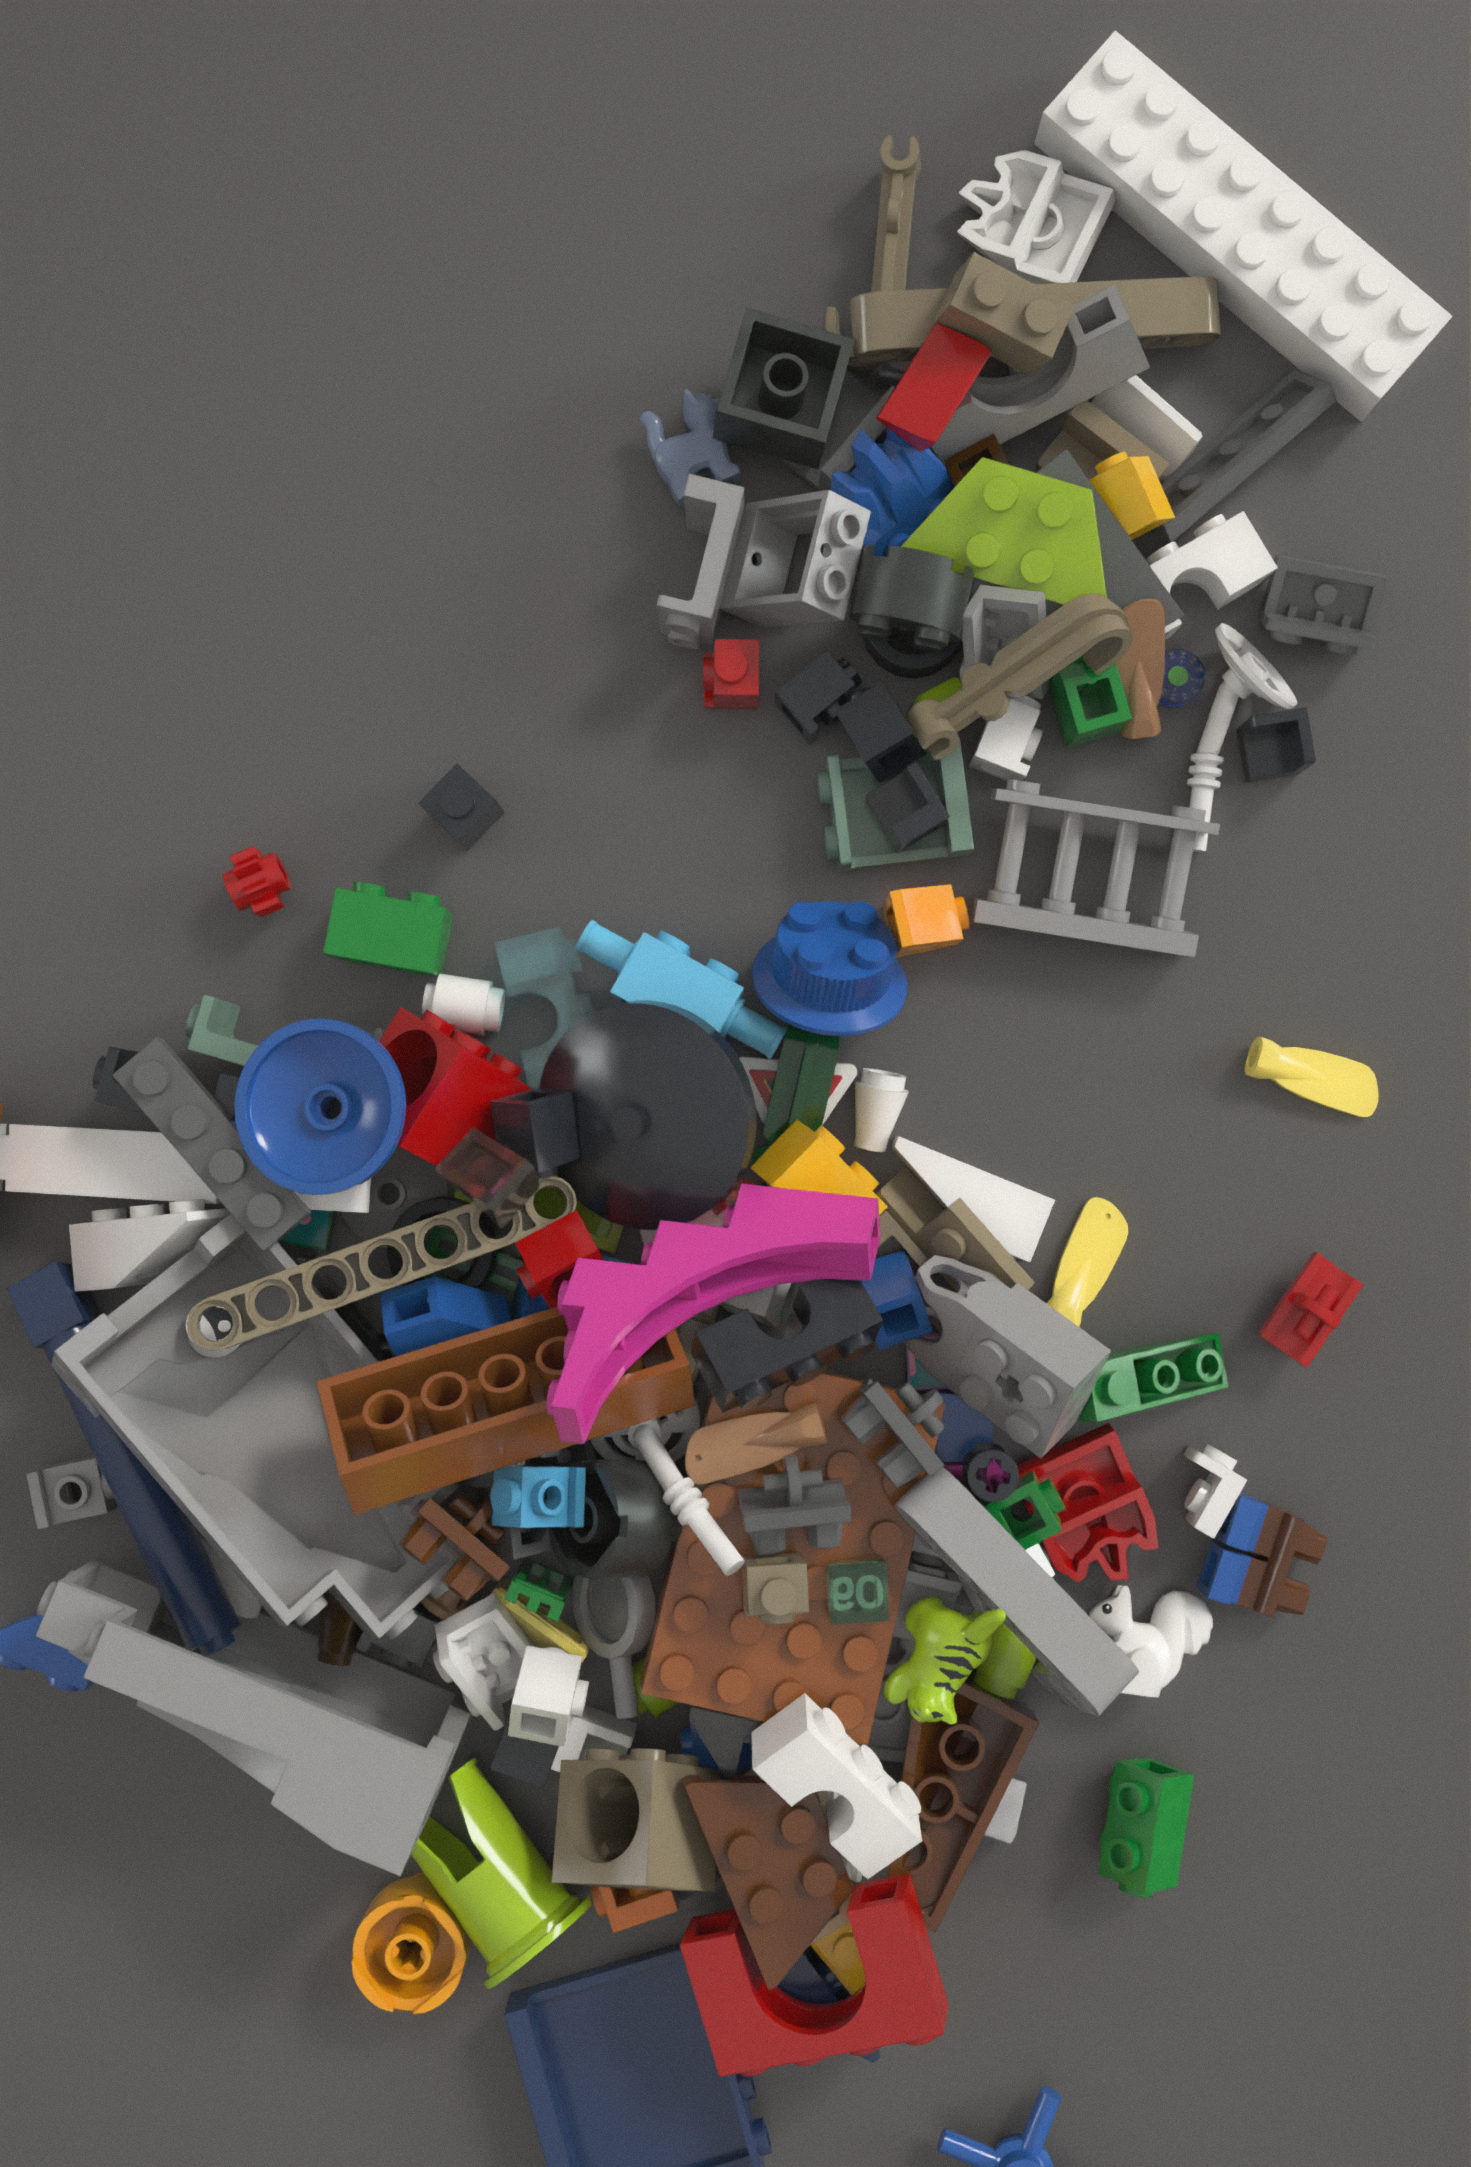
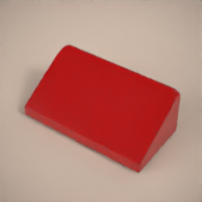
[876,322,992,452]

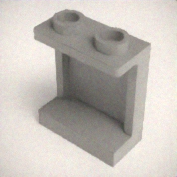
[656,474,744,649]

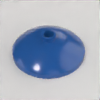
[234,1018,406,1195]

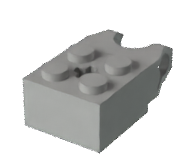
[903,1255,1111,1458]

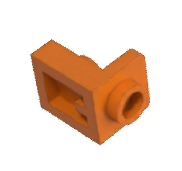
[590,1886,679,1933]

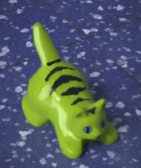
[883,1596,1006,1725]

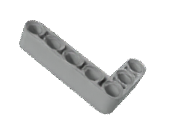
[894,1467,1139,1716]

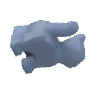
[639,389,742,510]

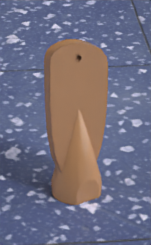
[1115,598,1165,739]
[685,1402,828,1485]

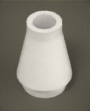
[853,1068,909,1152]

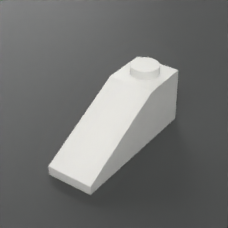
[891,1136,1055,1262]

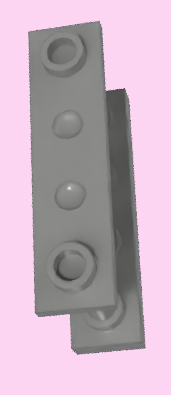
[970,779,1220,957]

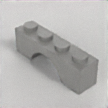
[931,284,1150,471]

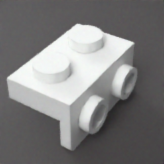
[433,1593,536,1731]

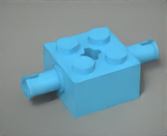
[575,919,787,1059]

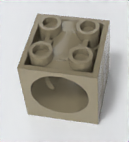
[552,1749,721,1892]

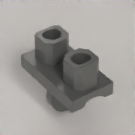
[840,1378,945,1487]
[738,1454,851,1555]

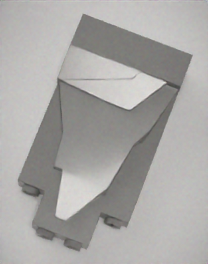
[51,1214,460,1640]
[36,1559,472,1876]

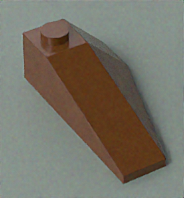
[887,1678,1039,1933]

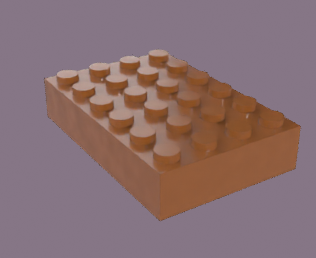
[640,1371,946,1745]

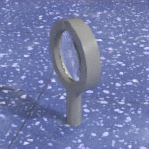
[572,1575,655,1719]

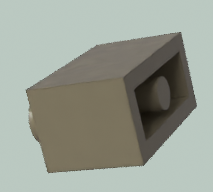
[933,252,1075,377]

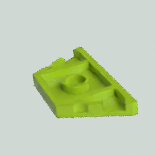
[901,457,1107,605]

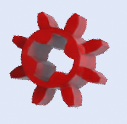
[222,845,292,918]

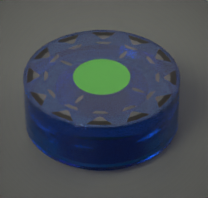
[1159,649,1206,707]

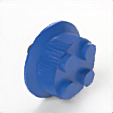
[751,901,907,1036]

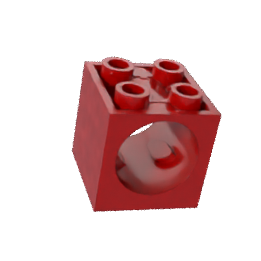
[379,1007,531,1187]

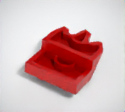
[1017,1423,1158,1583]

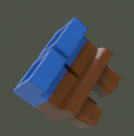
[1196,1492,1327,1618]

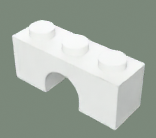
[1147,511,1278,640]
[751,1693,922,1879]

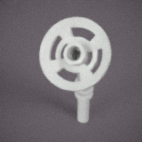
[1187,623,1297,852]
[590,1396,745,1576]

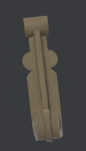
[824,135,921,372]
[906,593,1133,760]

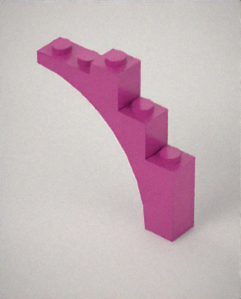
[547,1184,881,1444]

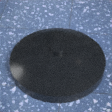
[539,1000,757,1230]

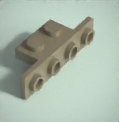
[876,1167,1035,1293]

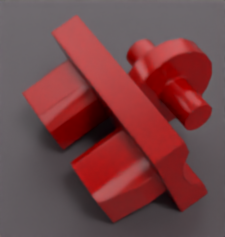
[1257,1252,1364,1368]

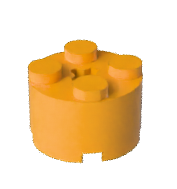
[351,1873,473,2014]

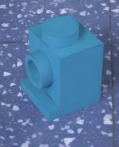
[490,1466,586,1528]

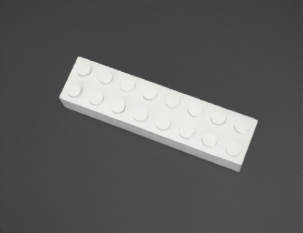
[1034,30,1453,422]

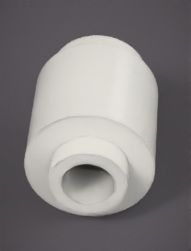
[422,974,505,1036]

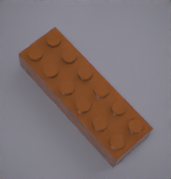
[316,1307,695,1515]

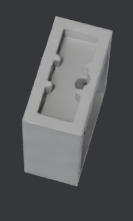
[720,490,871,628]

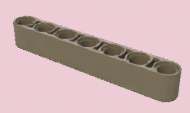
[849,276,1221,363]
[187,1176,577,1351]

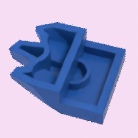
[830,428,955,557]

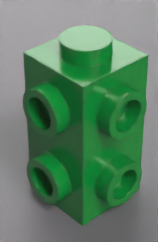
[1098,1757,1194,1898]

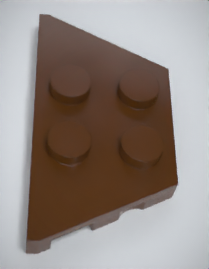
[681,1775,854,1990]

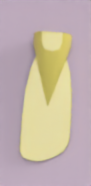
[1244,1036,1379,1117]
[1047,1197,1128,1327]

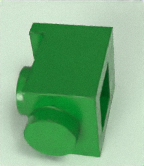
[975,1470,1066,1550]

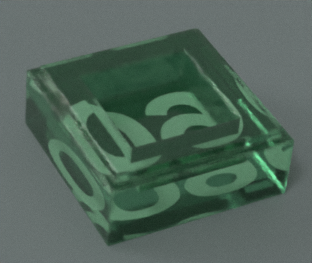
[826,1559,889,1625]

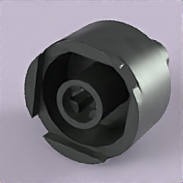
[849,545,975,653]
[549,1460,683,1579]

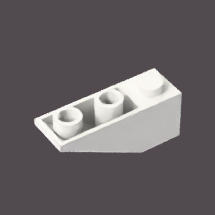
[69,1199,230,1292]

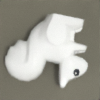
[1088,1585,1213,1697]

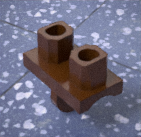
[399,1493,510,1600]

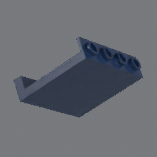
[504,1942,772,2167]

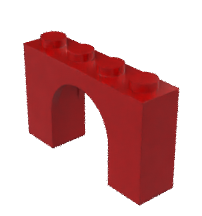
[680,1873,949,2077]

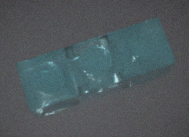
[494,927,594,1089]

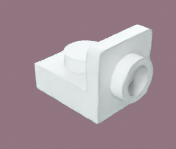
[1183,1444,1247,1539]

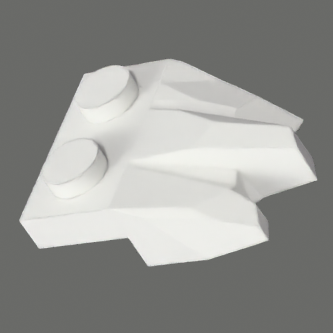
[957,150,1116,284]

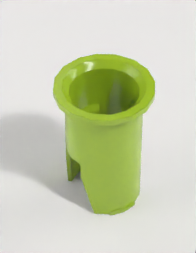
[411,1757,593,1990]

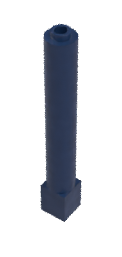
[6,1261,242,1657]

